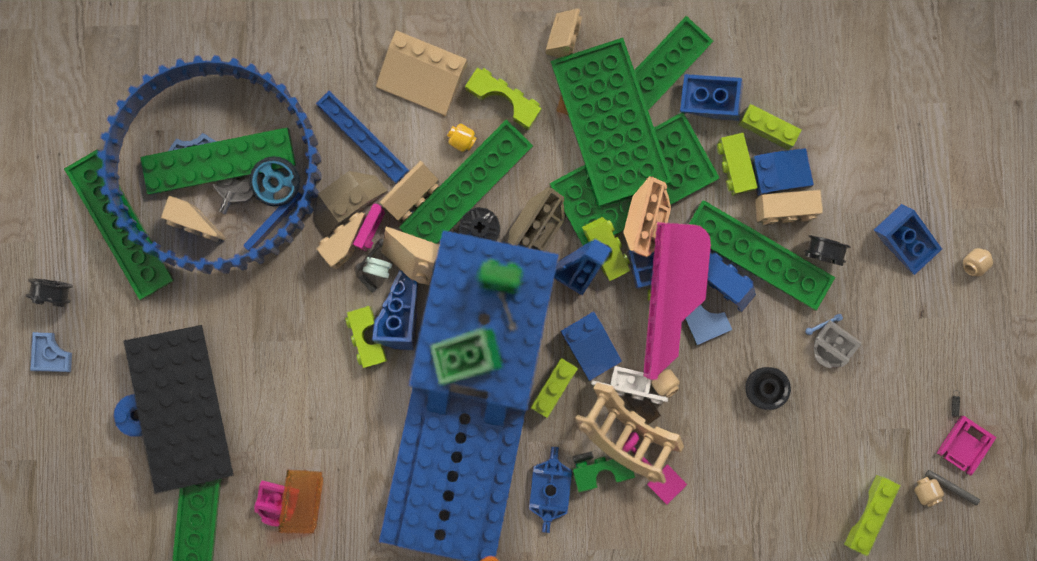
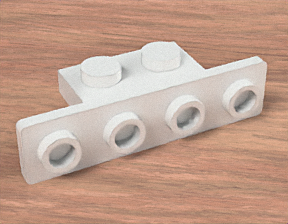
[591,366,668,404]

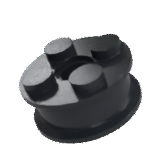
[804,235,851,266]
[26,278,73,307]
[745,367,791,410]

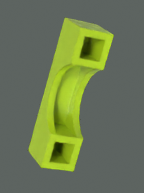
[465,67,542,130]
[844,475,901,556]

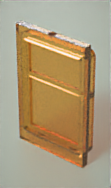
[278,469,323,534]

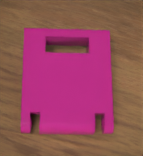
[353,204,385,252]
[937,415,997,476]

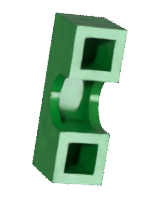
[572,454,635,492]

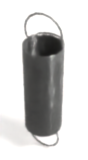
[356,270,380,296]
[952,390,960,423]
[567,450,599,464]

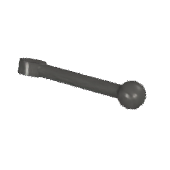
[356,239,384,271]
[498,291,517,331]

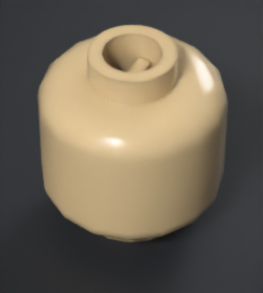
[963,248,993,277]
[651,369,680,398]
[914,477,944,507]

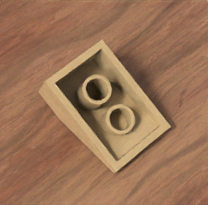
[381,227,439,285]

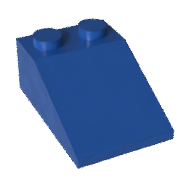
[680,74,743,121]
[750,148,814,196]
[874,204,942,275]
[560,311,622,381]

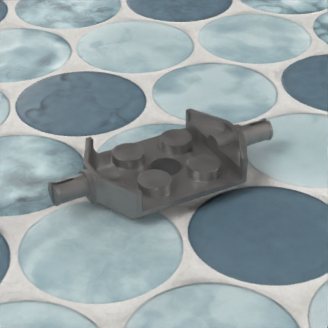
[213,173,262,215]

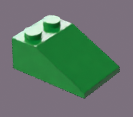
[478,259,523,295]
[431,329,503,385]

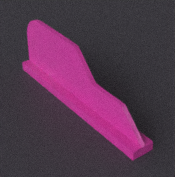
[643,222,711,380]

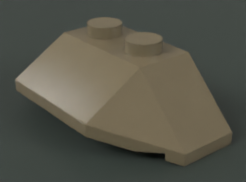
[315,171,388,236]
[508,187,564,251]

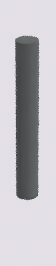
[925,470,980,506]

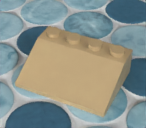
[376,30,467,116]

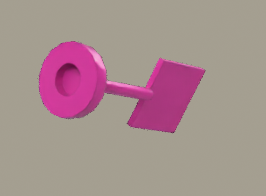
[622,432,687,505]

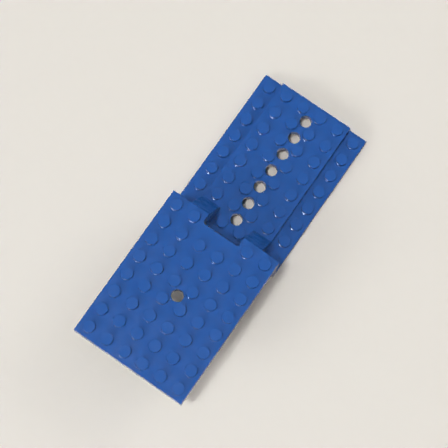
[379,231,559,561]

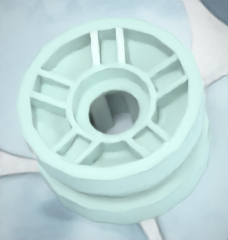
[362,257,392,279]

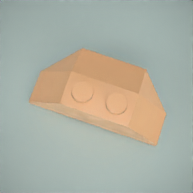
[623,177,671,257]

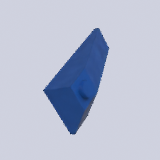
[372,270,418,350]

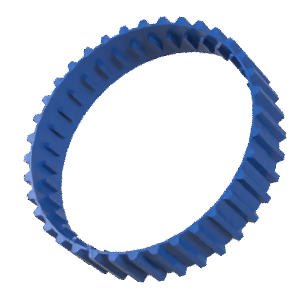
[97,55,322,274]

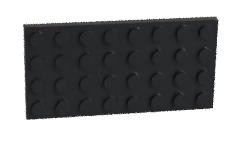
[123,325,234,494]

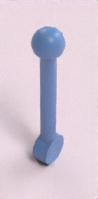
[805,314,843,335]

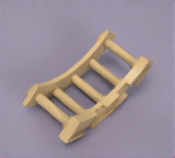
[575,383,684,484]

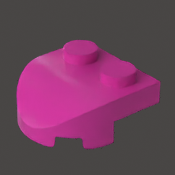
[254,481,299,526]

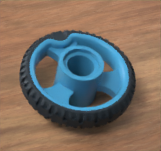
[249,156,300,207]

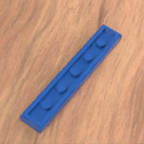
[316,91,409,184]

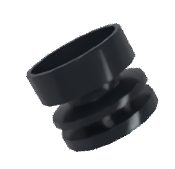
[459,207,500,242]

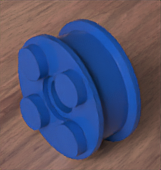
[114,394,142,437]

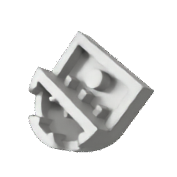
[814,320,861,368]

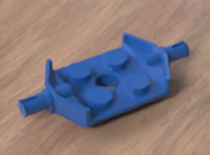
[529,447,572,533]

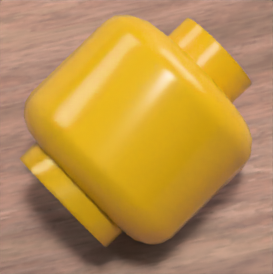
[447,124,476,152]

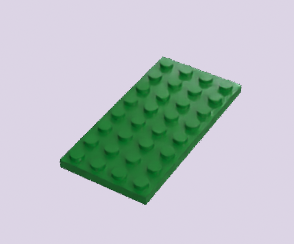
[550,37,672,206]
[549,113,720,246]

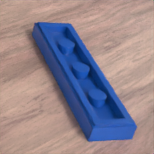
[244,191,303,251]

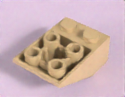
[545,9,582,58]
[161,196,226,242]
[317,212,367,270]

